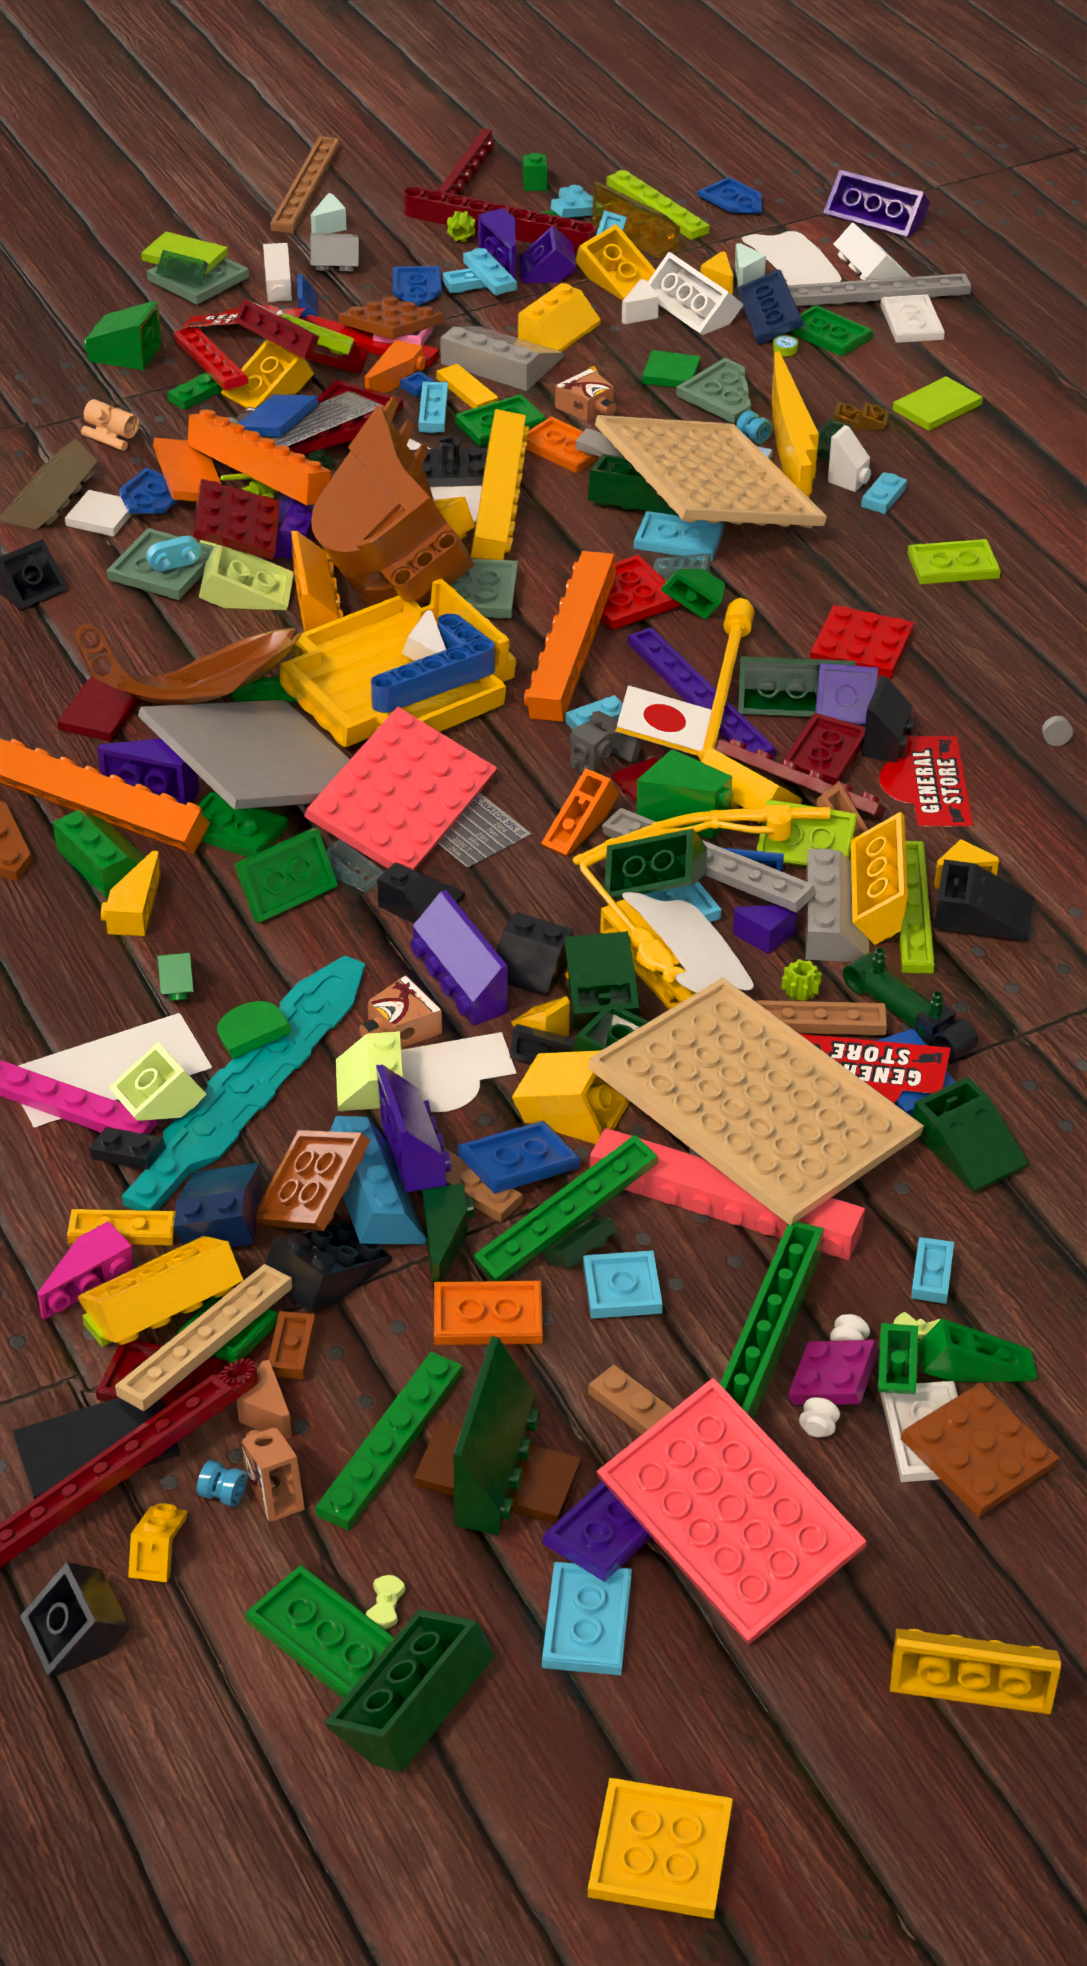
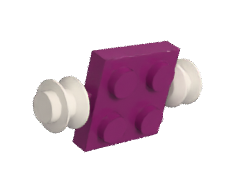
[788,1314,879,1437]

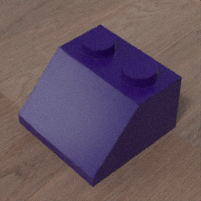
[519,225,576,283]

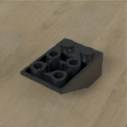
[934,859,1034,941]
[265,1221,392,1312]

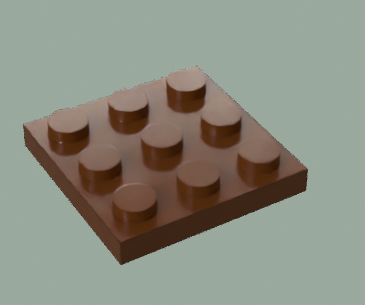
[339,296,443,339]
[256,1130,371,1231]
[900,1382,1059,1517]

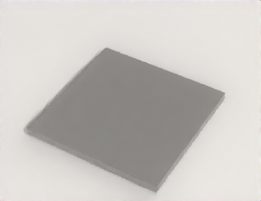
[138,700,350,809]

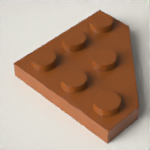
[0,801,32,881]

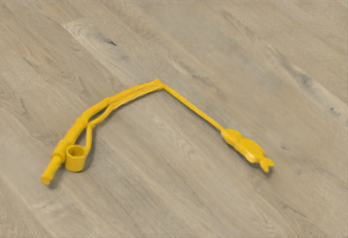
[573,805,830,983]

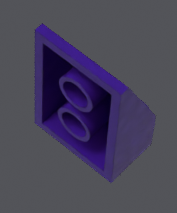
[478,208,517,280]
[97,738,200,805]

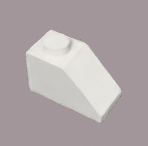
[263,243,292,302]
[828,426,871,492]

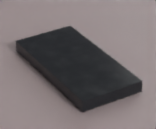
[12,1398,180,1500]

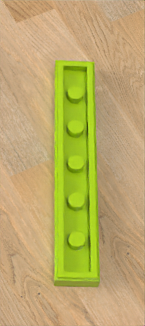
[898,841,934,974]

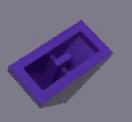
[733,905,797,954]

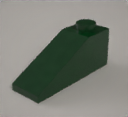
[422,1184,474,1289]

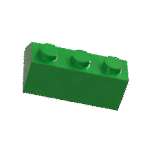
[53,810,145,897]

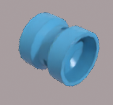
[736,410,773,444]
[196,1459,248,1508]

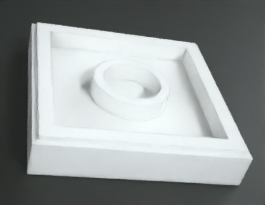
[65,490,131,537]

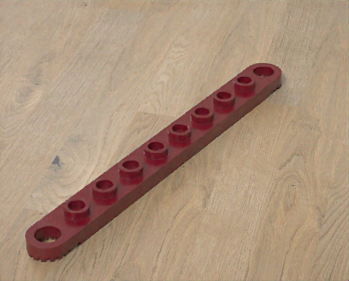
[0,1358,260,1569]

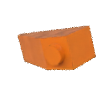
[364,340,426,393]
[541,768,619,857]

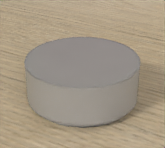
[1042,716,1073,746]

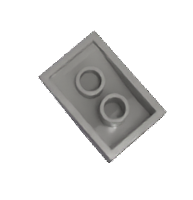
[310,233,359,271]

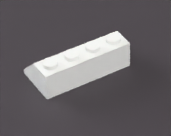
[648,252,744,335]

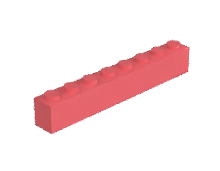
[590,1128,865,1260]

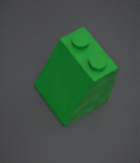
[84,301,162,371]
[636,749,733,839]

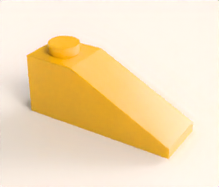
[101,851,161,936]

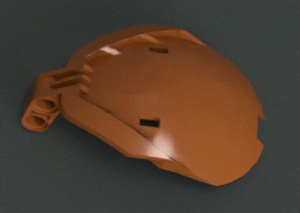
[75,624,302,705]

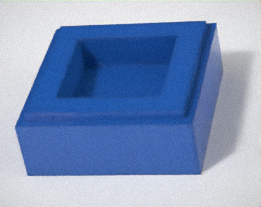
[400,371,436,397]

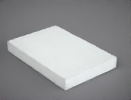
[880,294,945,343]
[880,1381,958,1482]

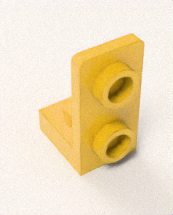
[128,1503,187,1582]

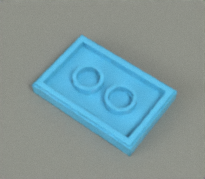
[634,511,724,561]
[542,1562,632,1675]

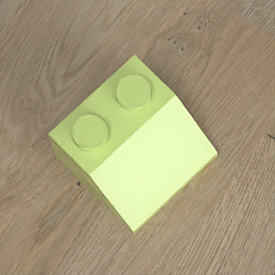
[336,1031,403,1111]
[109,1042,207,1121]

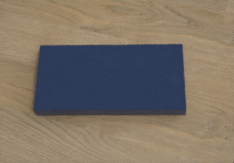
[736,269,804,345]

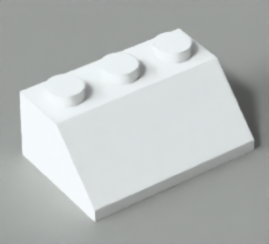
[834,222,911,280]

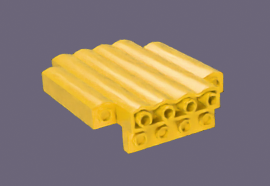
[280,579,516,747]

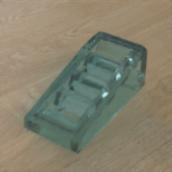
[653,554,711,581]
[325,839,384,893]

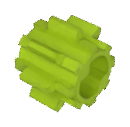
[447,211,475,242]
[781,959,822,1001]

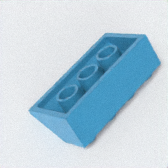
[330,1116,427,1244]

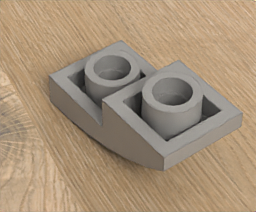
[575,428,624,458]

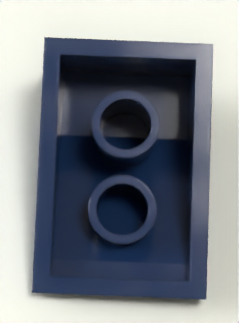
[174,1162,262,1247]

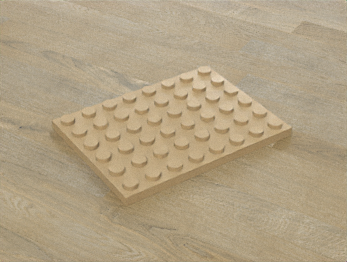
[595,415,827,528]
[587,978,923,1226]

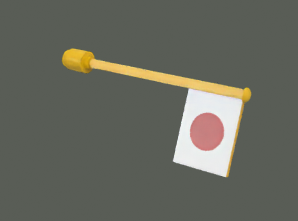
[615,598,755,761]

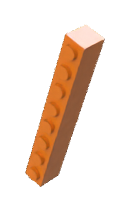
[188,410,331,505]
[524,551,616,722]
[0,738,210,854]

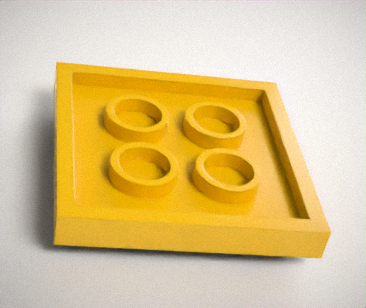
[588,1778,733,1919]

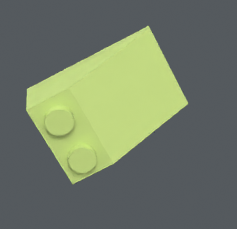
[199,544,294,610]

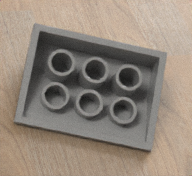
[440,326,564,391]

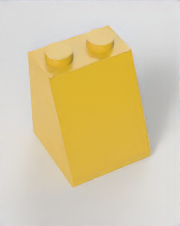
[512,1050,630,1144]

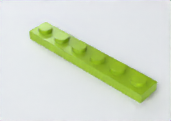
[607,170,710,240]

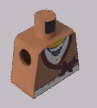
[555,368,617,421]
[359,976,442,1048]
[241,1428,305,1523]

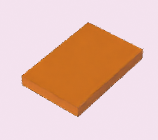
[526,416,599,474]
[434,1281,543,1345]

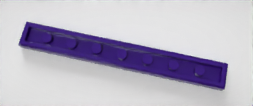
[627,627,776,757]

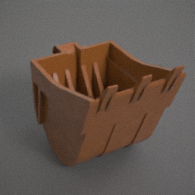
[311,397,475,607]

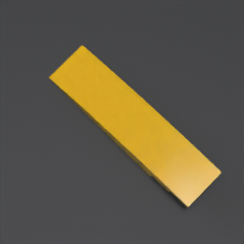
[772,351,819,498]

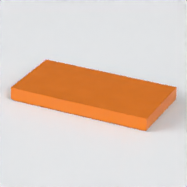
[153,438,221,501]

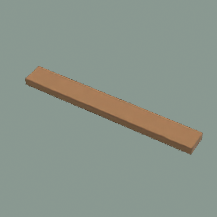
[270,137,341,233]

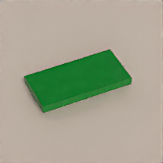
[245,1565,395,1699]

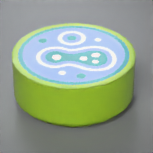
[773,335,798,356]

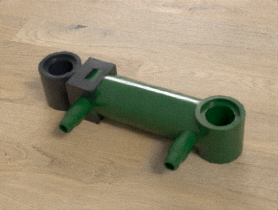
[843,948,978,1062]

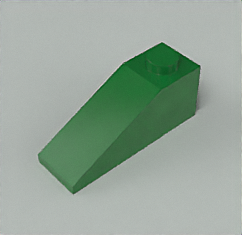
[918,1318,1037,1382]

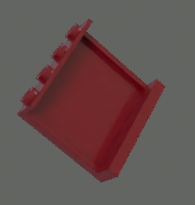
[235,298,369,374]

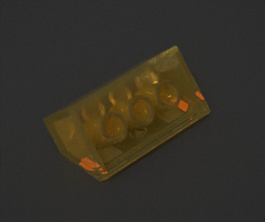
[593,181,680,259]

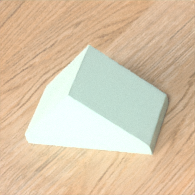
[311,193,347,234]
[735,243,766,287]

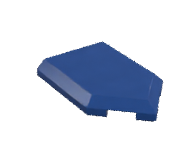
[697,177,762,214]
[393,266,441,307]
[119,467,180,515]

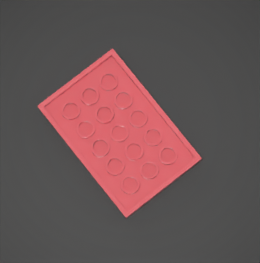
[304,707,497,869]
[597,1378,867,1646]

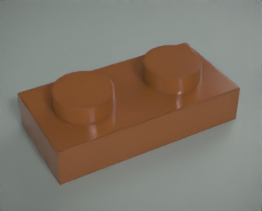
[268,1311,316,1379]

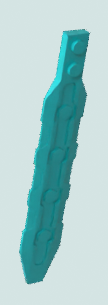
[122,955,365,1211]

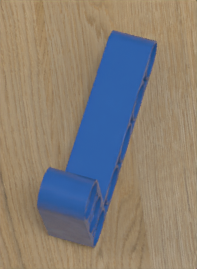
[371,613,495,713]

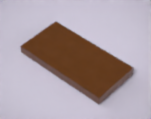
[414,1421,581,1523]

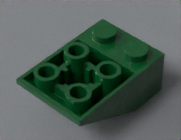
[564,931,639,1028]
[913,1077,1028,1193]

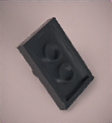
[411,435,487,487]

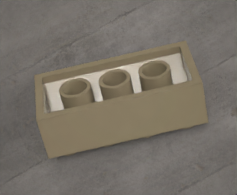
[0,438,97,529]

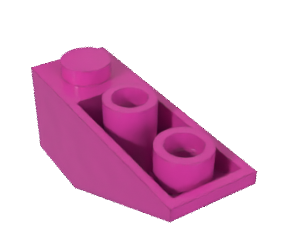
[37,1221,135,1320]

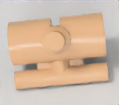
[81,399,139,451]

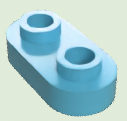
[146,536,202,572]

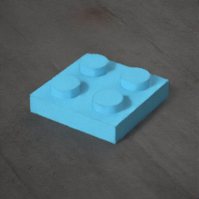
[583,1251,662,1319]

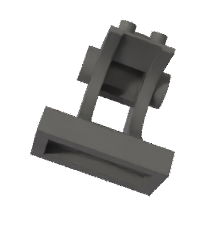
[570,711,643,773]

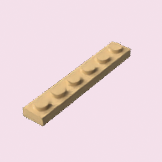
[115,1264,292,1411]

